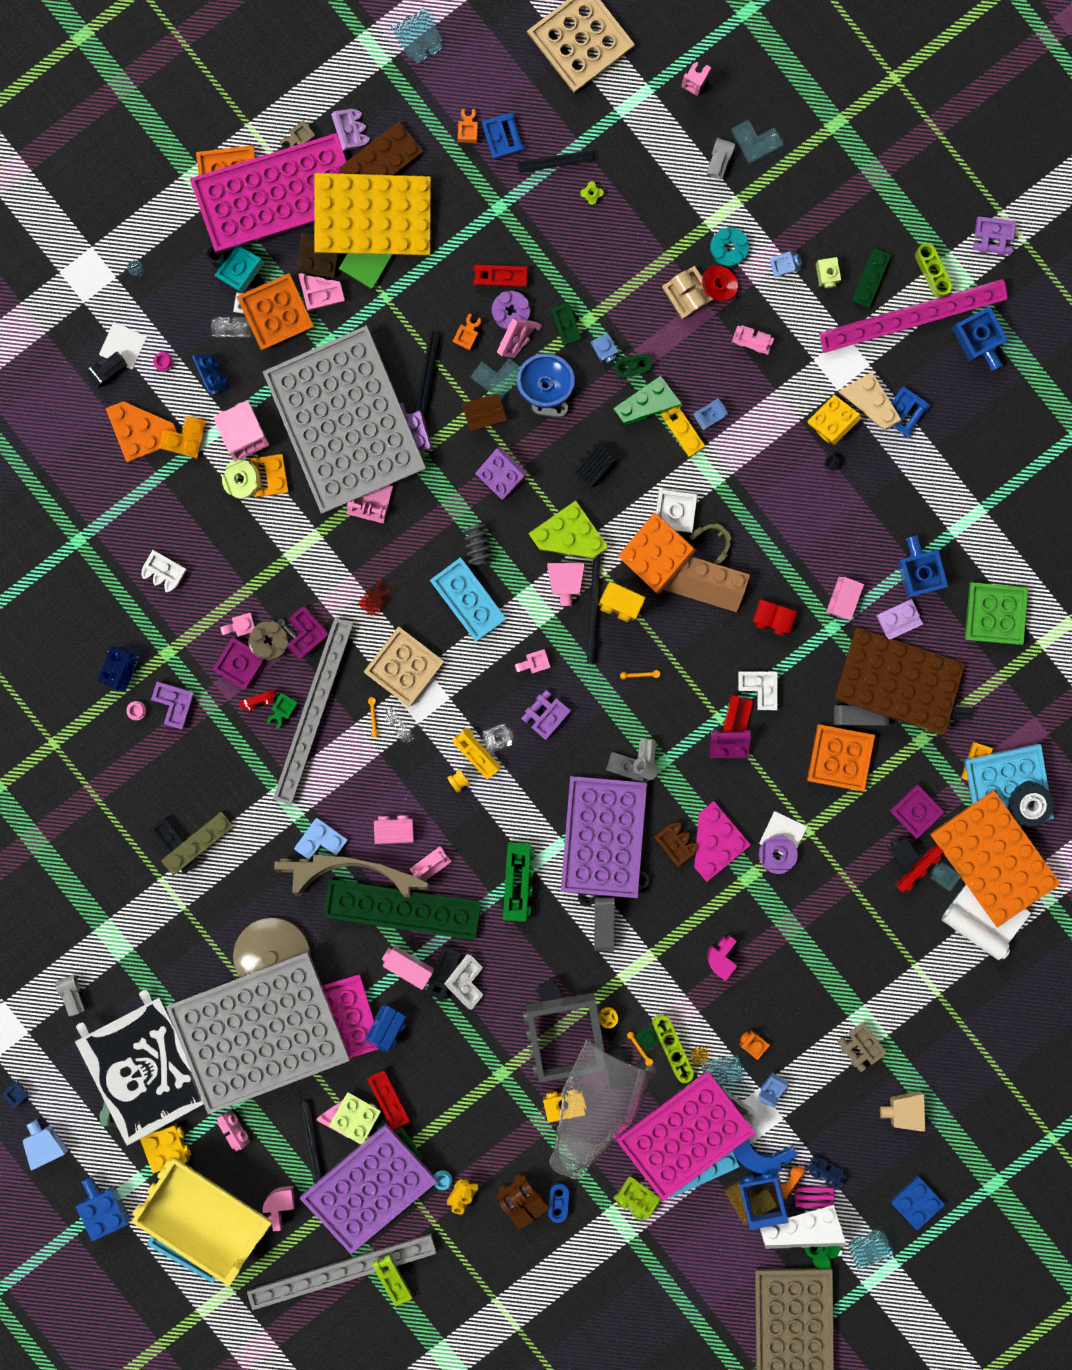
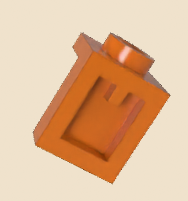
[739,1030,770,1060]

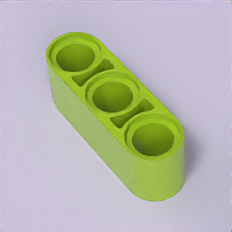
[915,243,952,298]

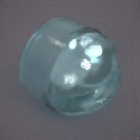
[127,260,144,277]

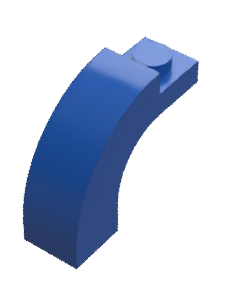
[732,1139,797,1174]

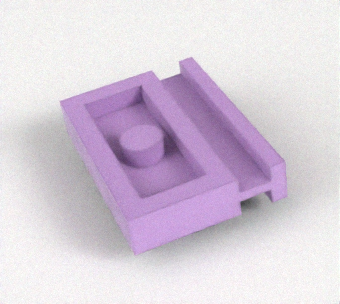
[876,599,923,639]

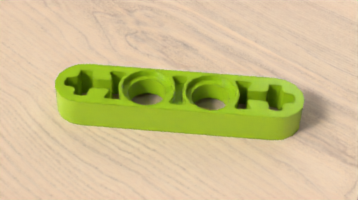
[652,1013,694,1083]

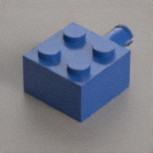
[952,306,1008,371]
[897,535,948,598]
[76,1176,131,1242]

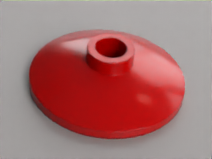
[702,265,738,301]

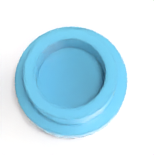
[434,1170,452,1190]

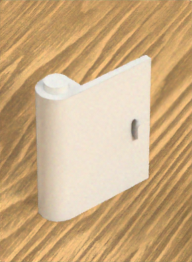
[941,885,1031,960]

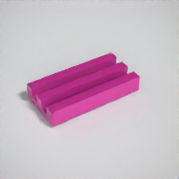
[795,1186,834,1207]

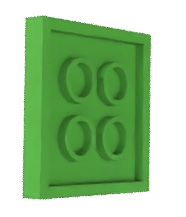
[965,582,1028,645]

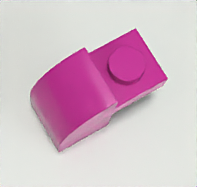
[707,935,737,981]

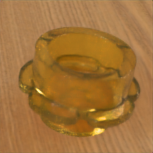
[690,1046,708,1065]

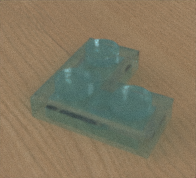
[731,120,783,164]
[470,358,520,400]

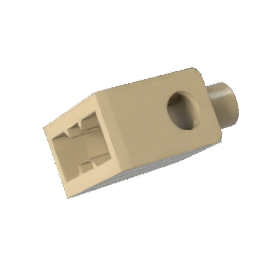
[880,1091,925,1131]

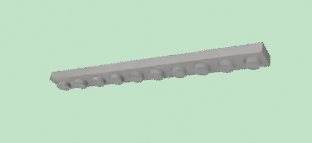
[273,618,353,805]
[247,1234,436,1310]

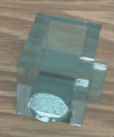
[931,863,961,891]

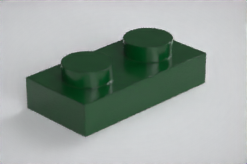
[551,303,581,346]

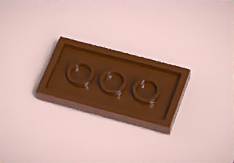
[339,121,423,175]

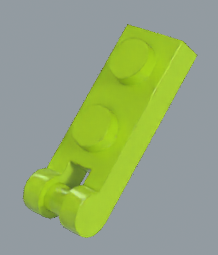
[372,1254,413,1306]

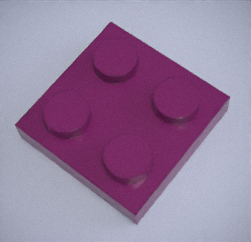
[212,637,264,690]
[889,784,944,839]

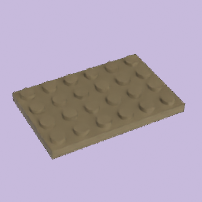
[755,1268,834,1370]

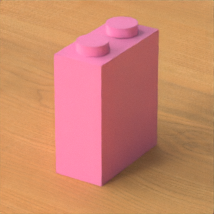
[213,400,269,462]
[382,945,434,990]

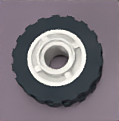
[1008,782,1054,827]

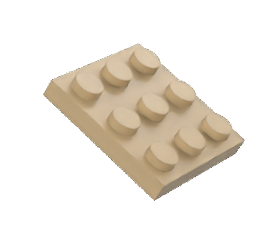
[364,627,444,707]

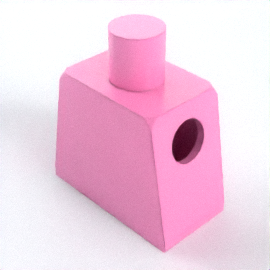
[547,563,584,606]

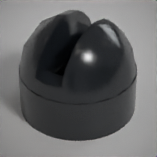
[824,454,841,471]

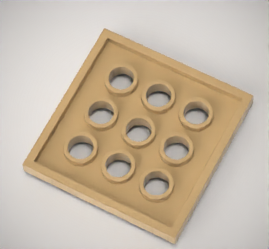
[527,0,635,93]

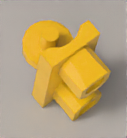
[447,1180,478,1215]

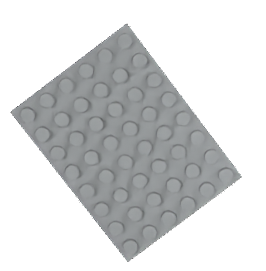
[263,325,427,514]
[166,951,351,1114]

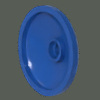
[517,354,575,408]

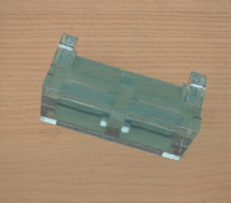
[700,1055,743,1085]

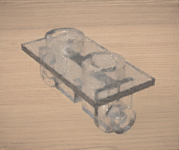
[210,317,251,337]

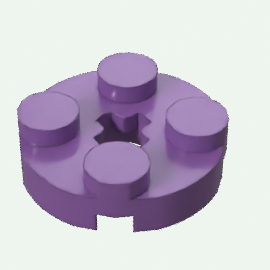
[492,291,530,330]
[758,835,798,874]

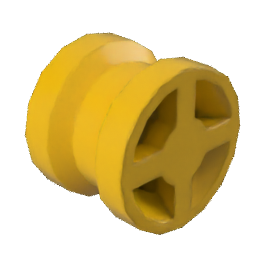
[447,769,470,793]
[599,1007,618,1028]

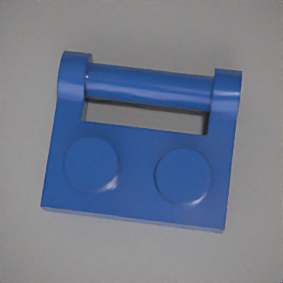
[481,112,526,160]
[891,386,930,438]

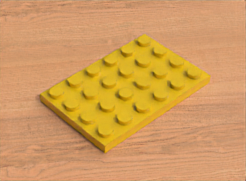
[314,173,430,255]

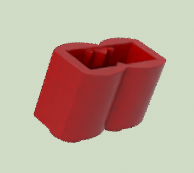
[752,600,797,636]

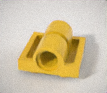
[807,395,861,445]

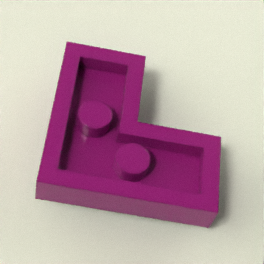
[287,606,329,660]

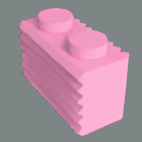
[374,815,414,844]

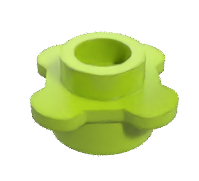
[580,181,603,205]

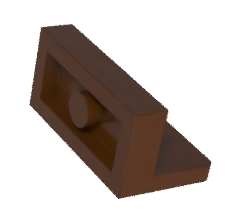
[462,393,507,431]

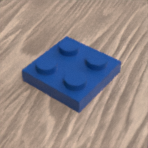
[890,1175,945,1231]

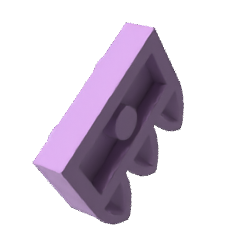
[331,109,370,151]

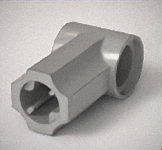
[707,138,735,179]
[633,739,658,780]
[55,975,85,1016]

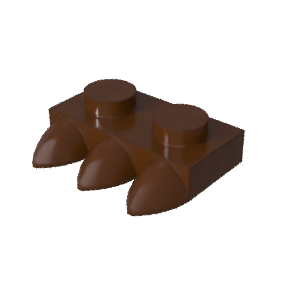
[654,823,698,867]

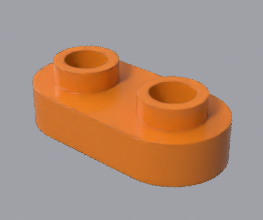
[781,1165,806,1200]

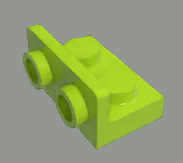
[613,1176,661,1220]

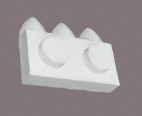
[142,550,187,592]

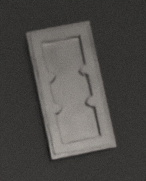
[606,752,644,782]

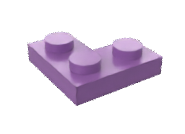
[151,682,194,729]

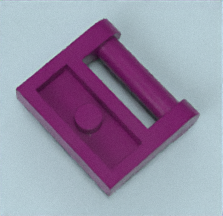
[710,730,751,758]

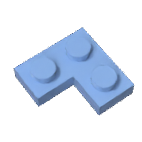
[294,818,348,860]

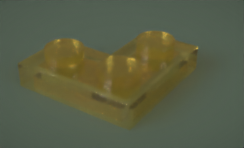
[724,1181,777,1225]

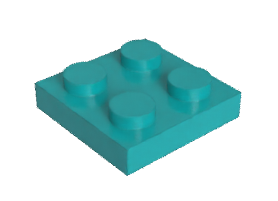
[214,246,265,294]

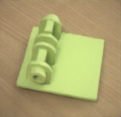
[329,1092,381,1144]

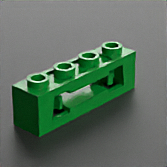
[503,842,534,922]

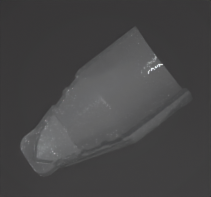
[549,1039,657,1179]

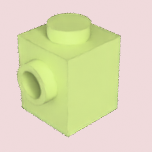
[816,257,841,288]

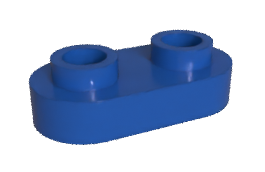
[548,1183,569,1223]

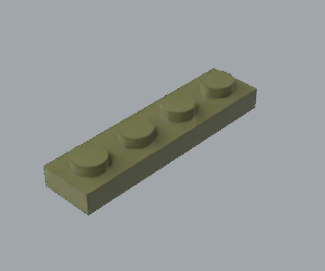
[161,812,234,876]

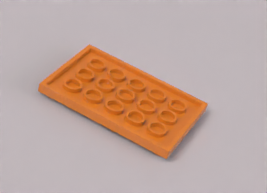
[930,790,1061,928]

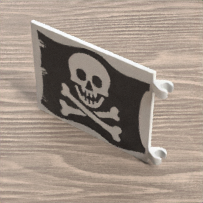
[75,990,204,1145]

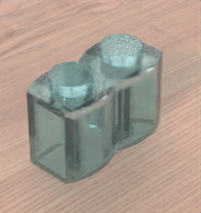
[847,1230,893,1269]

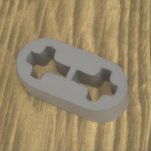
[532,402,568,417]

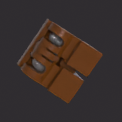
[496,1174,550,1231]

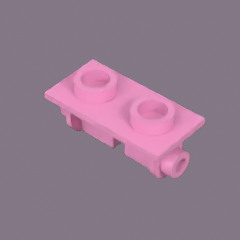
[732,325,774,355]
[410,847,451,882]
[216,1109,250,1151]

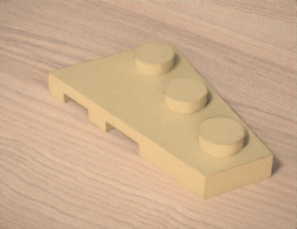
[839,372,901,431]

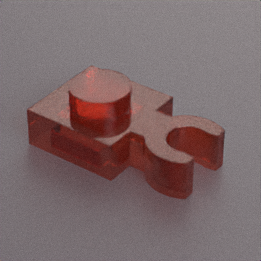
[357,581,390,617]

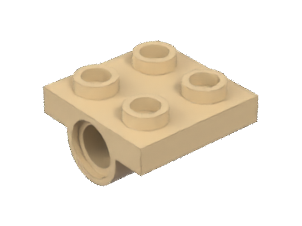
[662,266,714,319]

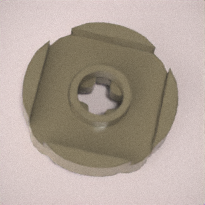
[248,621,288,661]

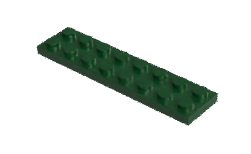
[323,879,481,940]

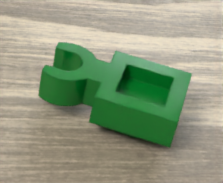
[267,693,298,729]

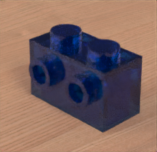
[97,645,139,691]

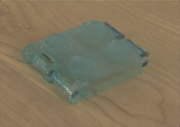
[390,7,443,64]

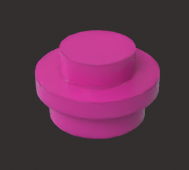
[153,352,173,371]

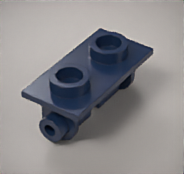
[805,1155,846,1189]

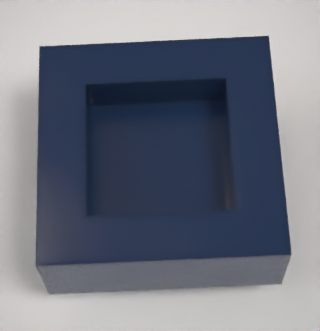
[1,1080,30,1108]

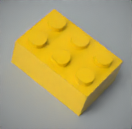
[598,581,645,622]

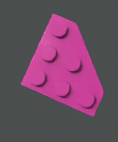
[694,801,750,882]

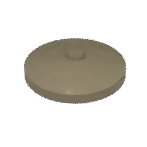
[233,917,311,978]

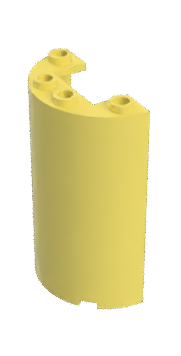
[132,1157,272,1286]

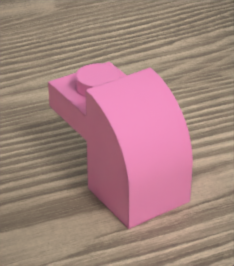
[263,1186,295,1231]

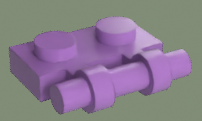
[973,217,1016,256]
[521,690,570,740]

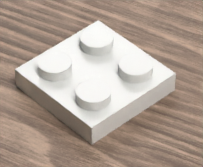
[656,489,697,533]

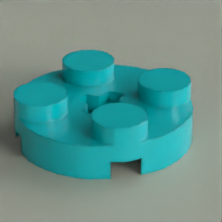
[710,227,749,267]

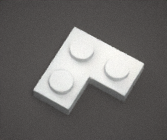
[738,672,777,710]
[444,955,483,1009]

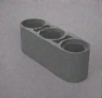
[834,705,889,726]
[594,898,615,951]

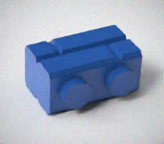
[364,1006,406,1052]

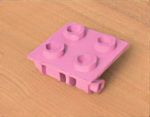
[346,485,393,524]

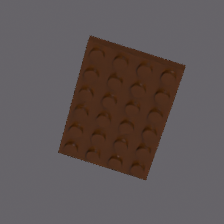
[834,627,965,736]

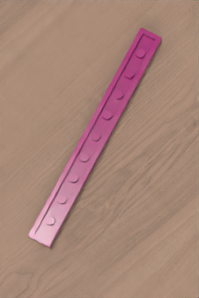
[819,279,1007,353]

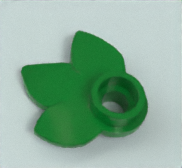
[804,1246,843,1269]

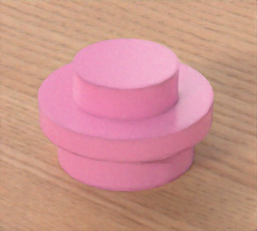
[127,701,146,720]

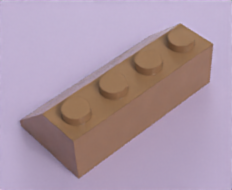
[663,557,750,612]

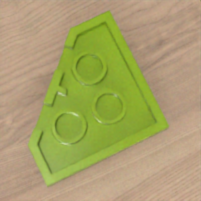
[528,501,609,559]

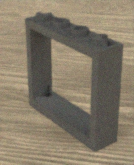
[523,993,608,1083]

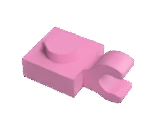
[220,613,255,637]
[515,649,550,673]

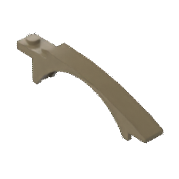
[274,855,429,898]

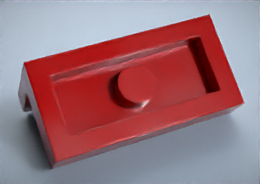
[722,695,753,732]

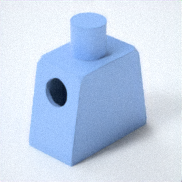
[23,1120,68,1170]

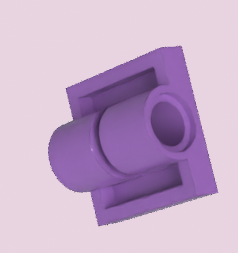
[475,446,527,500]

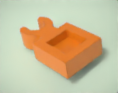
[457,109,478,143]
[452,314,481,351]

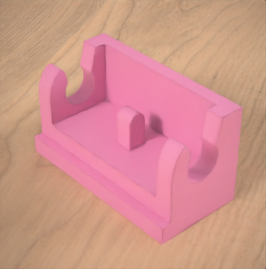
[681,62,711,96]
[826,577,864,620]

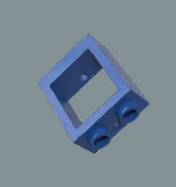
[739,1171,789,1230]

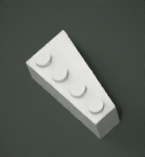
[760,1205,846,1249]

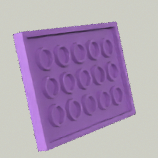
[561,776,647,898]
[300,1124,437,1254]

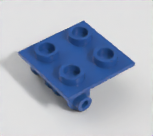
[192,354,228,395]

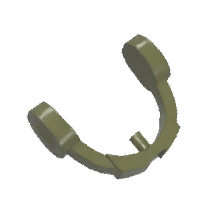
[689,523,731,565]

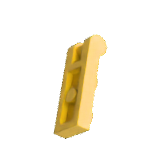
[660,407,705,457]
[453,728,502,779]

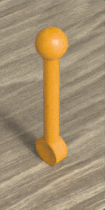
[620,670,660,679]
[368,697,378,737]
[627,1032,653,1066]

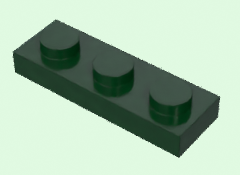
[851,248,891,309]

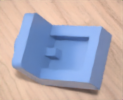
[693,398,728,430]
[758,1072,789,1108]

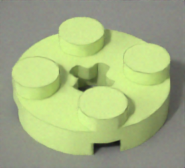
[222,460,261,498]

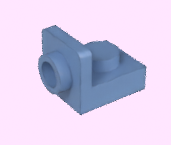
[769,251,802,277]
[591,333,619,363]

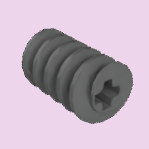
[463,524,493,565]

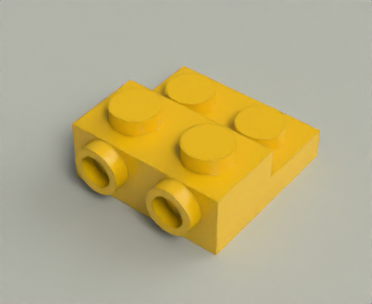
[140,1123,191,1173]

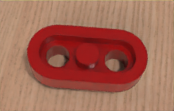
[239,689,278,712]

